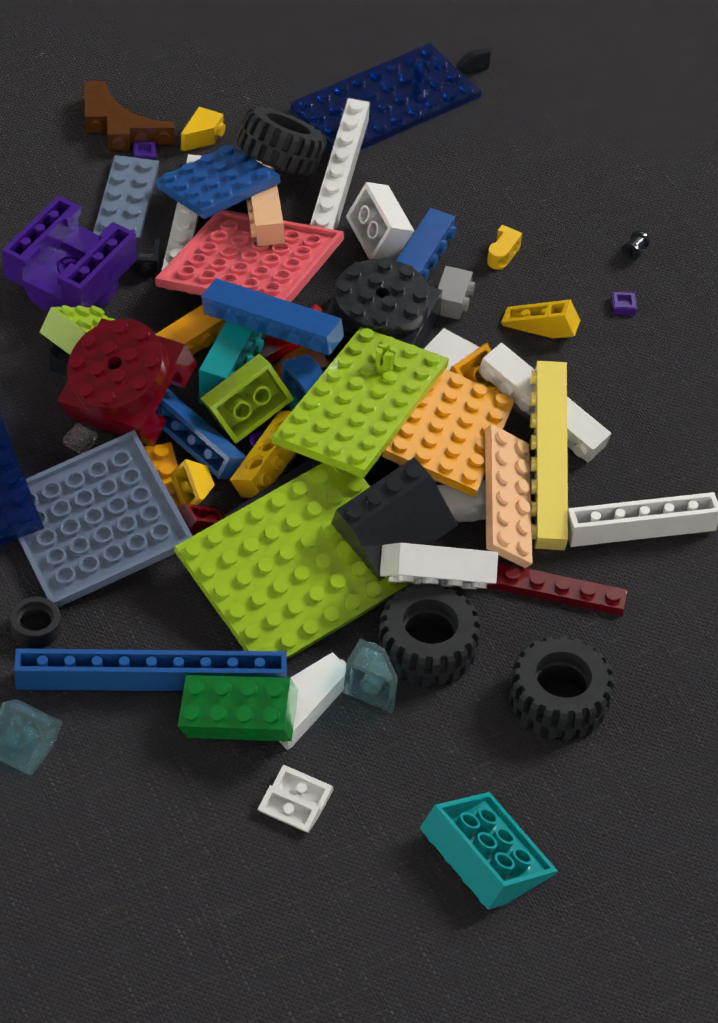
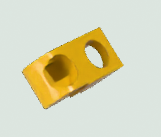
[487,225,522,270]

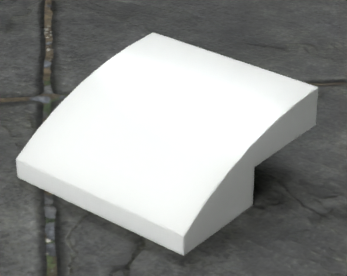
[258,765,333,833]

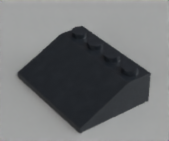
[331,457,458,581]

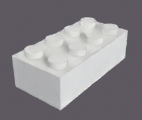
[380,543,498,589]

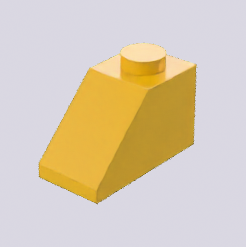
[181,107,226,151]
[170,459,215,506]

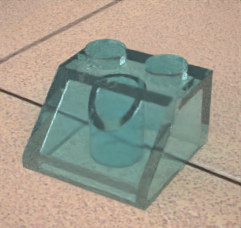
[343,639,398,713]
[0,699,63,775]

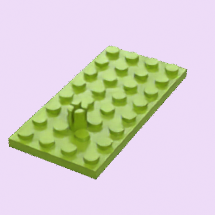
[272,327,449,478]

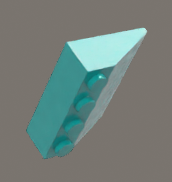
[420,792,558,910]

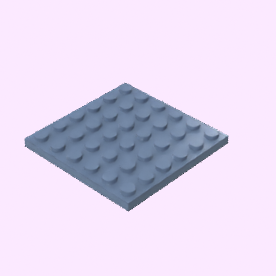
[0,430,192,607]

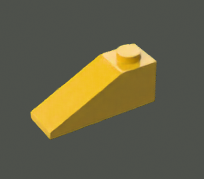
[501,299,581,339]

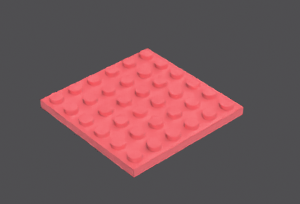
[155,210,344,302]

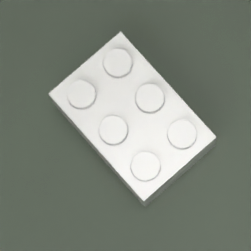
[346,182,414,261]

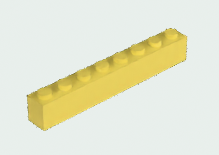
[530,361,568,550]

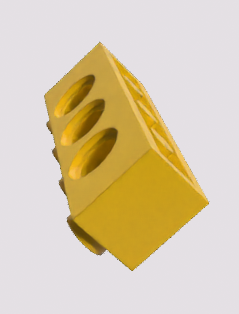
[230,411,296,498]

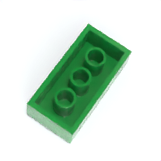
[178,675,299,742]

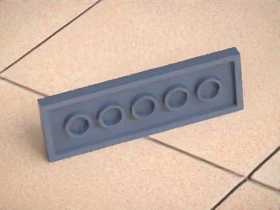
[93,155,159,238]

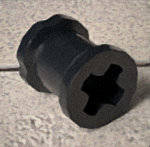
[622,231,650,260]

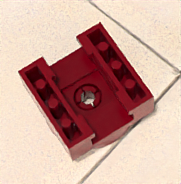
[57,318,197,447]

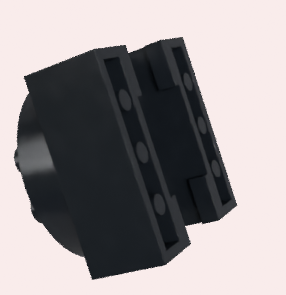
[325,258,443,355]

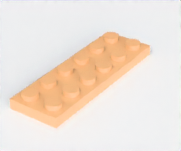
[485,424,532,568]

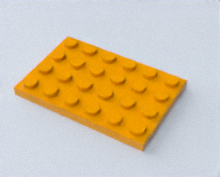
[382,369,515,498]

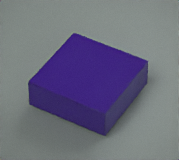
[133,142,156,160]
[611,292,637,315]

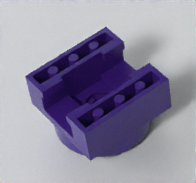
[2,196,137,312]

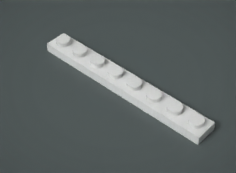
[162,154,202,270]

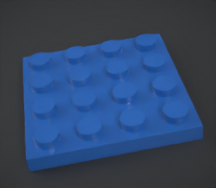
[155,145,281,219]

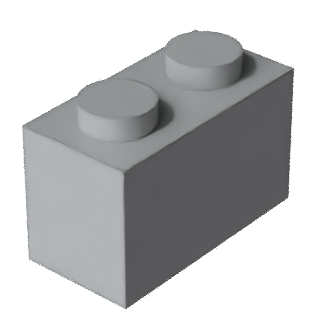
[438,266,475,320]

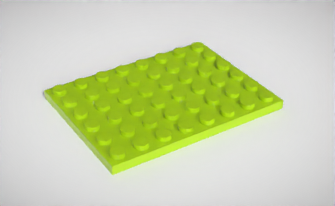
[174,463,414,660]

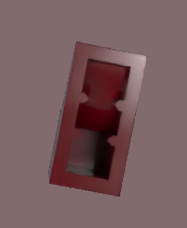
[179,503,224,536]

